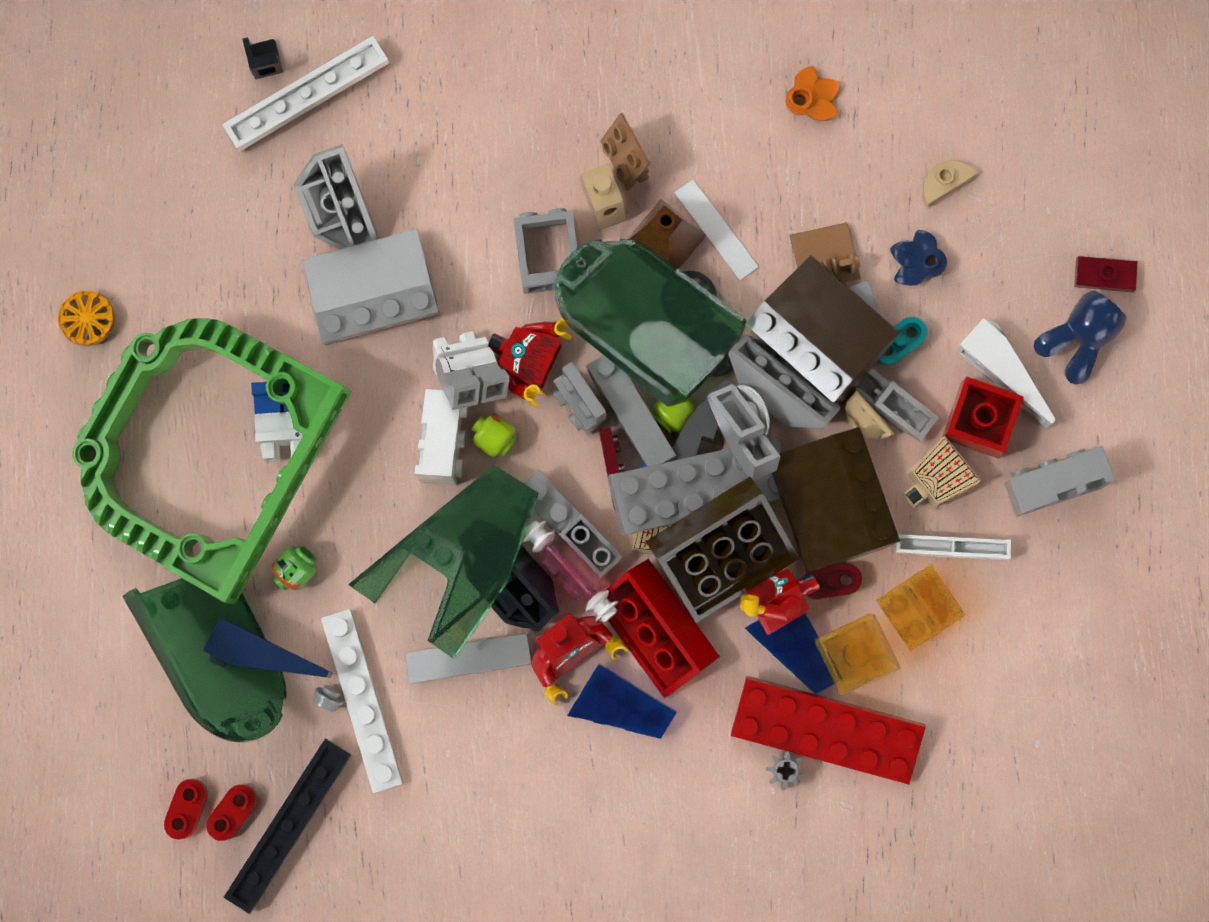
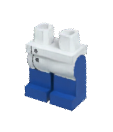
[251,382,304,462]

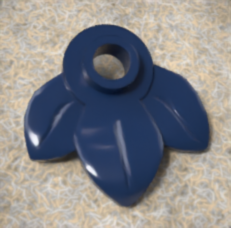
[890,230,947,286]

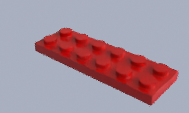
[730,675,926,785]

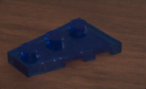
[744,613,842,694]
[567,663,677,739]

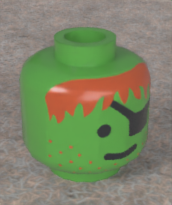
[272,545,317,590]

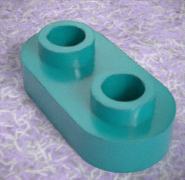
[877,317,927,366]

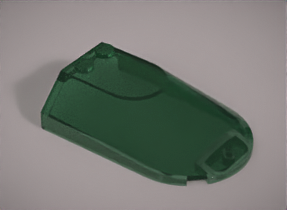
[555,238,746,407]
[122,578,287,743]

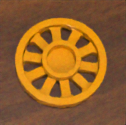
[58,290,115,346]

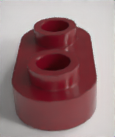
[804,564,862,600]

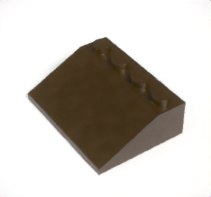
[746,255,901,403]
[772,427,900,573]
[645,476,800,623]

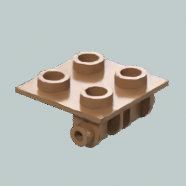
[600,113,650,191]
[789,222,861,283]

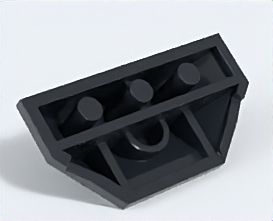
[458,520,559,632]

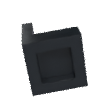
[242,37,283,80]

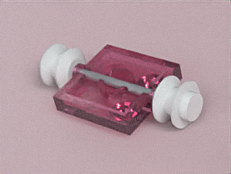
[522,520,618,623]

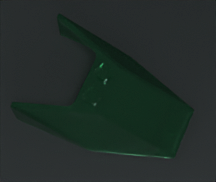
[348,465,539,659]

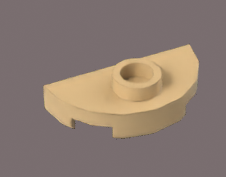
[922,161,977,206]
[845,388,895,440]

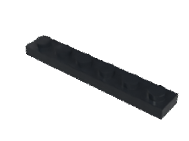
[223,738,352,914]

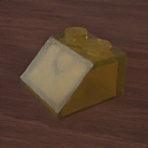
[814,613,901,696]

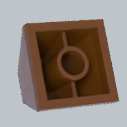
[624,199,706,280]

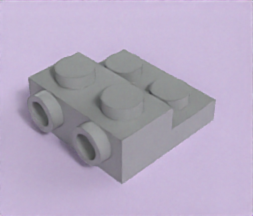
[552,362,607,435]

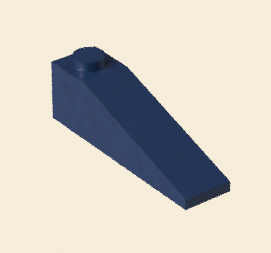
[203,618,333,678]

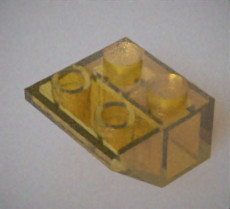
[876,564,966,651]

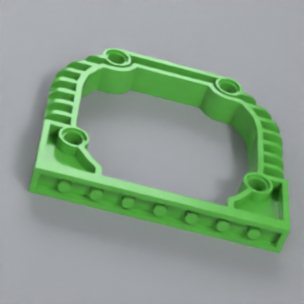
[72,318,352,604]

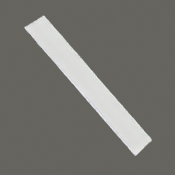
[674,180,759,280]

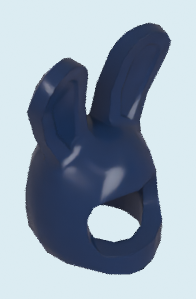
[1034,291,1127,385]

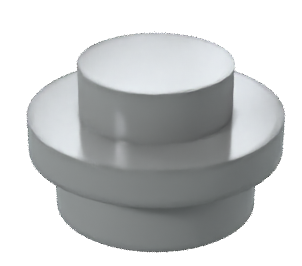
[313,685,344,712]

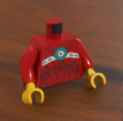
[488,318,576,408]
[740,569,820,635]
[531,614,628,707]

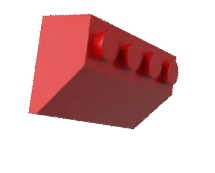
[604,559,720,699]

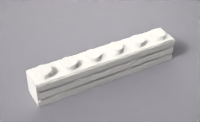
[894,534,1011,561]

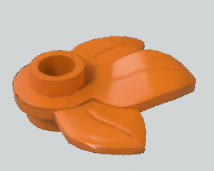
[785,66,840,121]

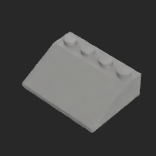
[303,229,440,345]

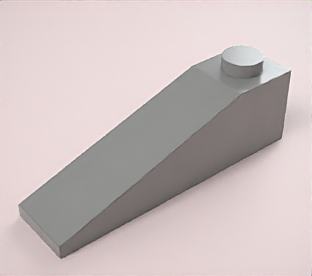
[586,351,677,466]

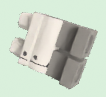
[433,331,509,410]

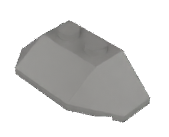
[294,144,378,249]
[728,334,840,428]

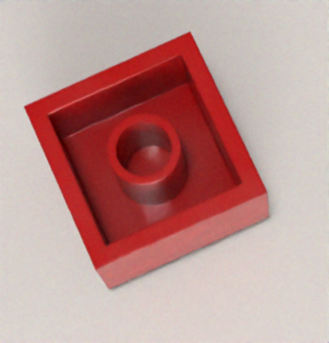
[942,376,1024,459]

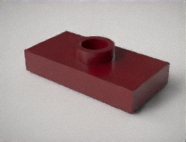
[1074,256,1138,293]

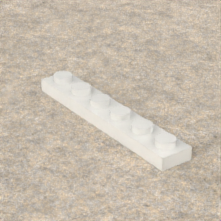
[222,36,389,152]
[321,609,404,794]

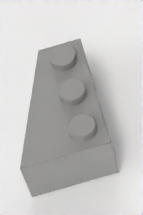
[1004,446,1115,517]

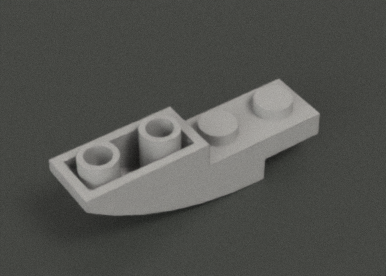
[516,470,622,578]

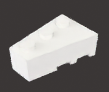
[414,389,468,485]

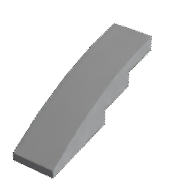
[856,369,939,442]
[405,634,533,684]

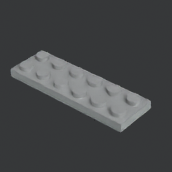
[607,438,782,536]

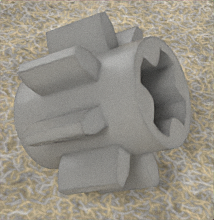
[766,752,805,790]

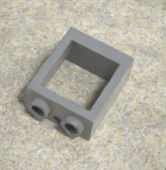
[514,208,582,294]

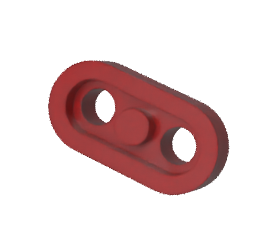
[164,779,208,840]
[206,784,258,841]

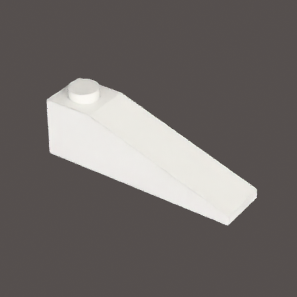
[955,318,1056,429]

